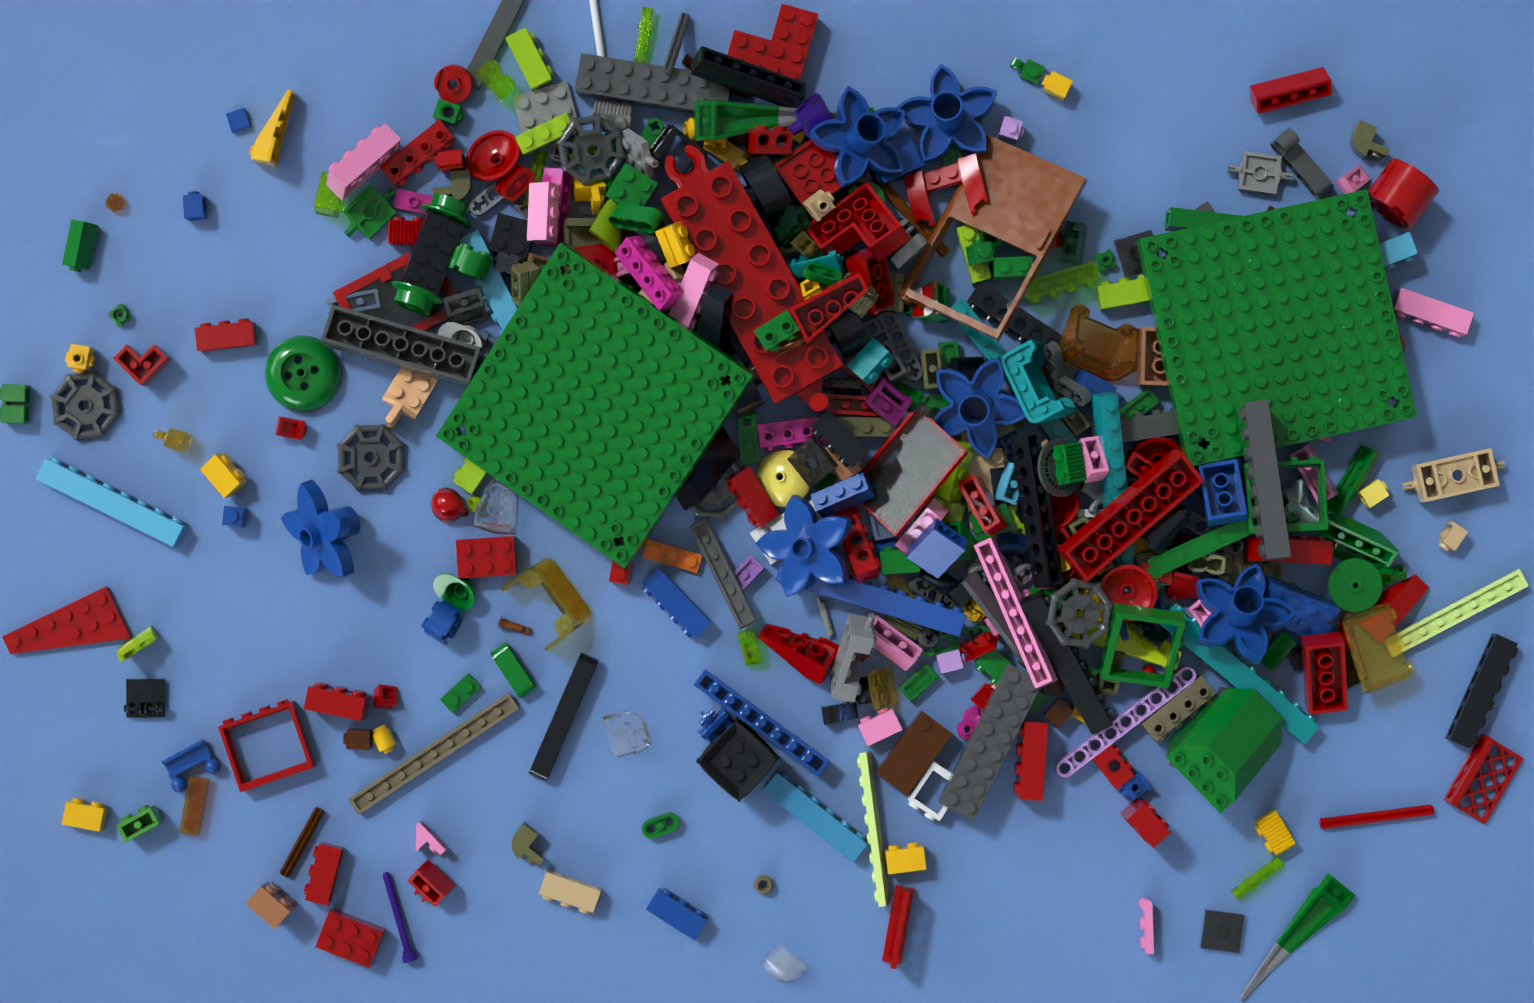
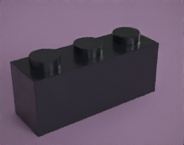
[811,410,869,468]

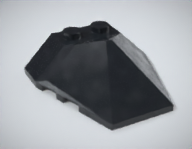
[676,426,741,511]

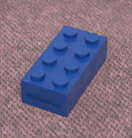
[1263,575,1341,636]

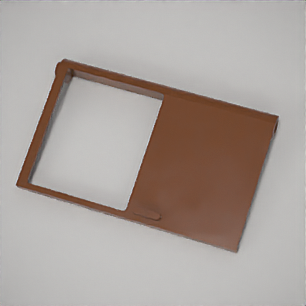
[898,135,1087,341]

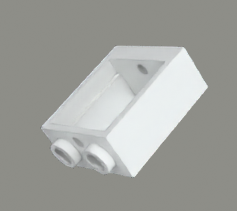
[907,761,951,821]

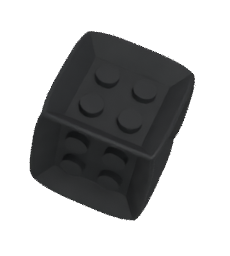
[696,717,780,802]

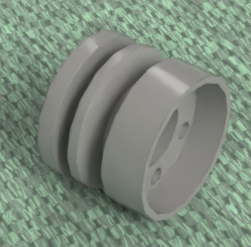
[890,218,928,269]

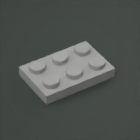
[512,81,577,133]

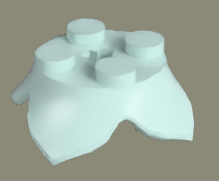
[1283,478,1319,523]

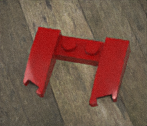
[903,154,989,227]

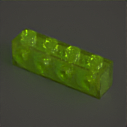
[1019,260,1101,304]

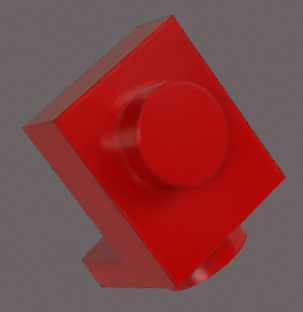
[275,416,307,440]

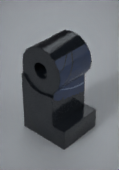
[821,702,859,725]

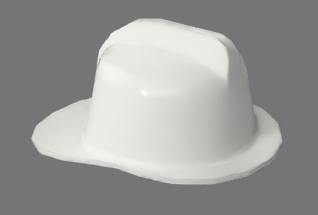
[438,322,482,348]

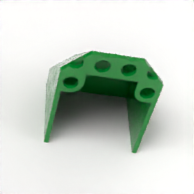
[1166,687,1282,814]

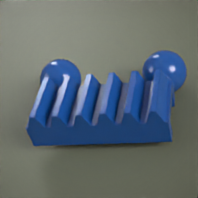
[161,739,221,793]

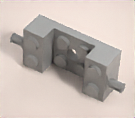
[830,613,877,704]

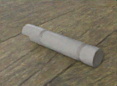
[816,597,835,637]

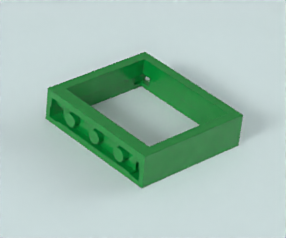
[1243,456,1328,535]
[1098,603,1188,688]

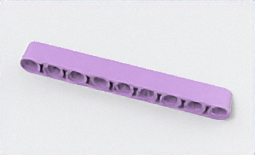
[1055,666,1196,777]

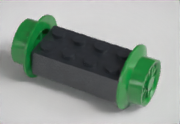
[391,193,472,315]

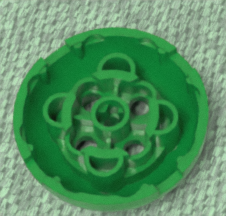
[265,335,342,412]

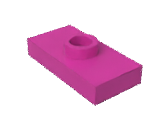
[393,189,433,214]

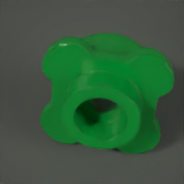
[1095,250,1116,271]
[109,304,132,327]

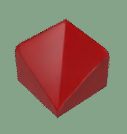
[374,684,397,709]

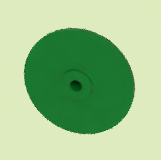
[1328,558,1382,612]

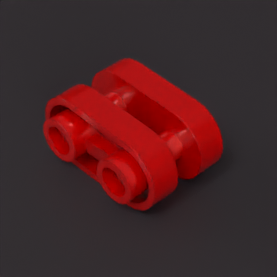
[496,164,535,201]

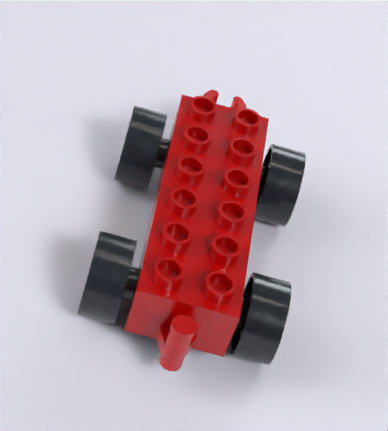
[635,145,870,418]

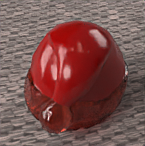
[431,488,469,523]

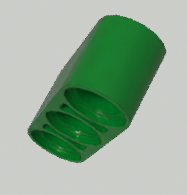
[609,203,664,234]
[490,642,537,699]

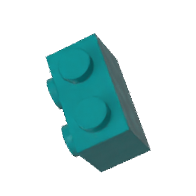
[847,338,894,386]

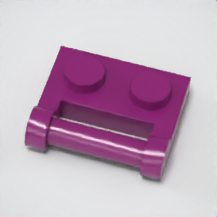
[864,376,913,426]

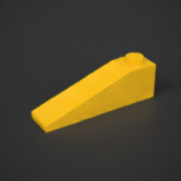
[249,89,295,167]

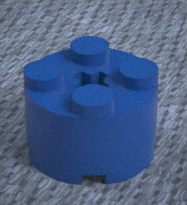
[421,600,465,645]

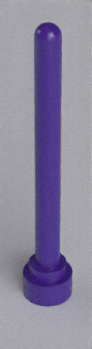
[383,872,418,963]

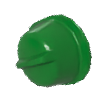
[433,573,475,610]

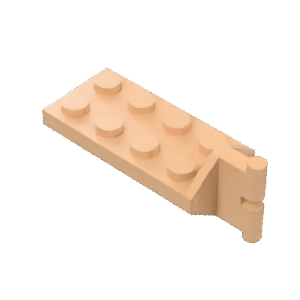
[382,368,439,430]

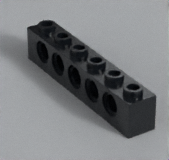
[967,281,1076,364]

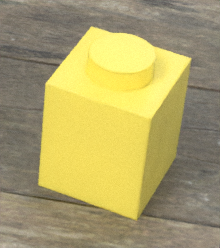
[1357,479,1389,508]

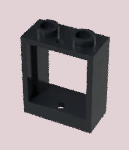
[649,124,708,174]

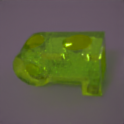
[737,628,762,666]

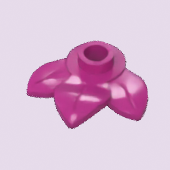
[957,706,980,739]

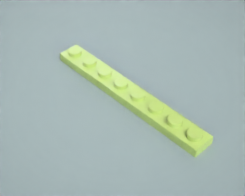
[1383,569,1529,657]
[857,751,890,907]

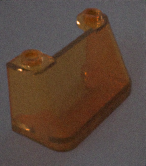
[1058,304,1140,382]

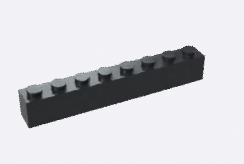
[1021,589,1115,734]

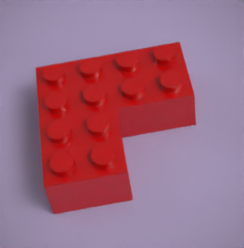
[727,4,819,81]
[804,182,910,262]

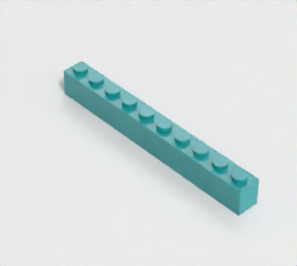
[950,298,1079,443]
[1092,392,1135,568]
[1159,604,1319,744]

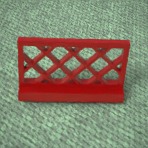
[1443,734,1523,824]
[882,884,914,969]

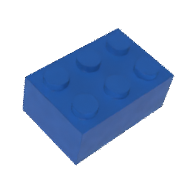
[1198,459,1248,527]

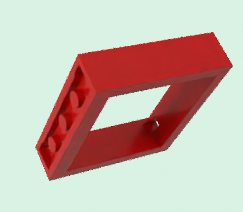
[218,699,316,793]

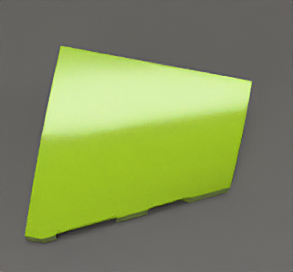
[589,199,621,253]
[117,626,160,662]

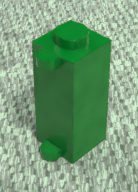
[62,220,99,273]

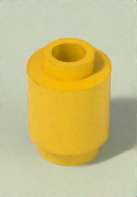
[371,724,397,754]

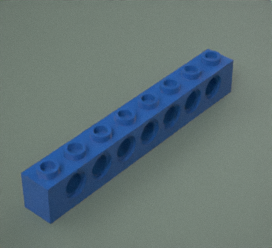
[694,669,830,777]

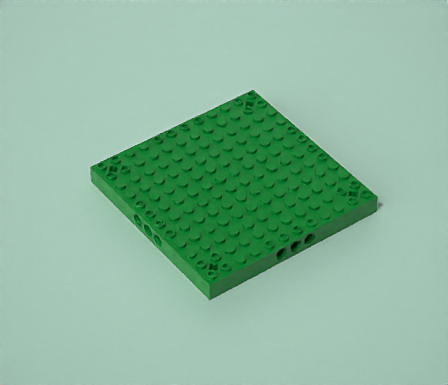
[1136,189,1417,466]
[436,243,757,569]

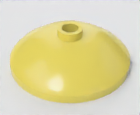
[756,450,812,507]

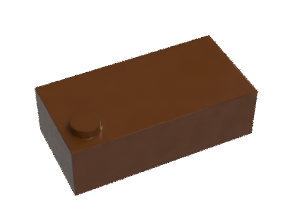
[875,710,953,796]

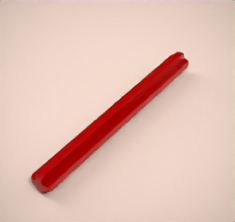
[1319,805,1434,829]

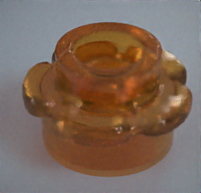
[106,193,125,212]

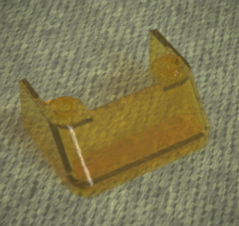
[501,558,591,651]

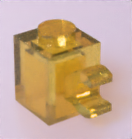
[153,428,193,452]

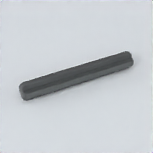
[662,12,690,74]

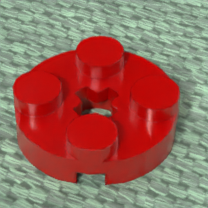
[434,64,473,104]

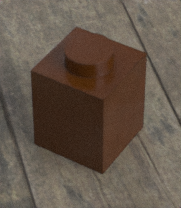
[1043,698,1074,729]
[343,729,373,750]

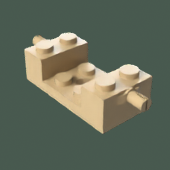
[1402,448,1505,503]

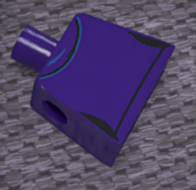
[788,93,834,138]

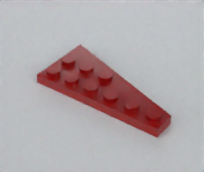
[2,586,132,654]

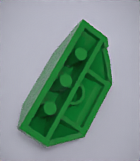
[1319,517,1399,568]

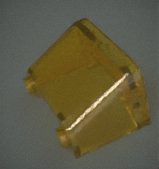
[1343,603,1414,694]

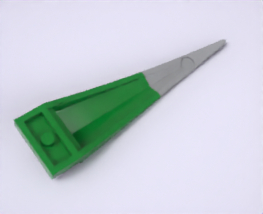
[694,99,838,140]
[1239,873,1356,1001]

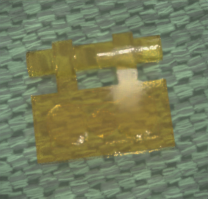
[867,666,898,710]

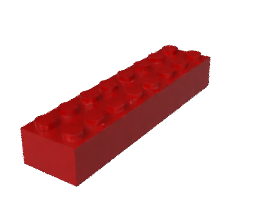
[1057,449,1204,582]

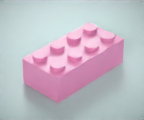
[326,123,401,201]

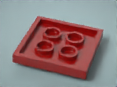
[773,140,844,213]

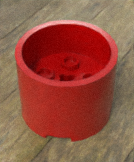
[1368,158,1439,230]

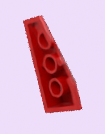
[1164,571,1233,601]
[1348,574,1429,643]
[758,624,839,685]

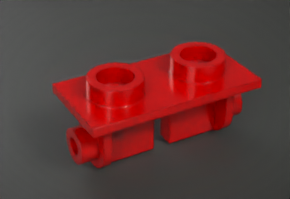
[960,632,999,662]

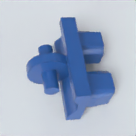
[697,707,733,743]

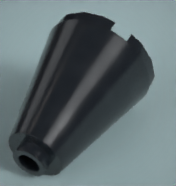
[1141,504,1190,555]

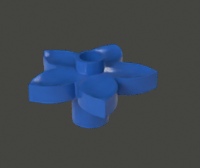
[896,64,997,165]
[807,86,905,188]
[930,356,1026,459]
[281,479,360,577]
[756,494,852,597]
[1196,563,1297,665]

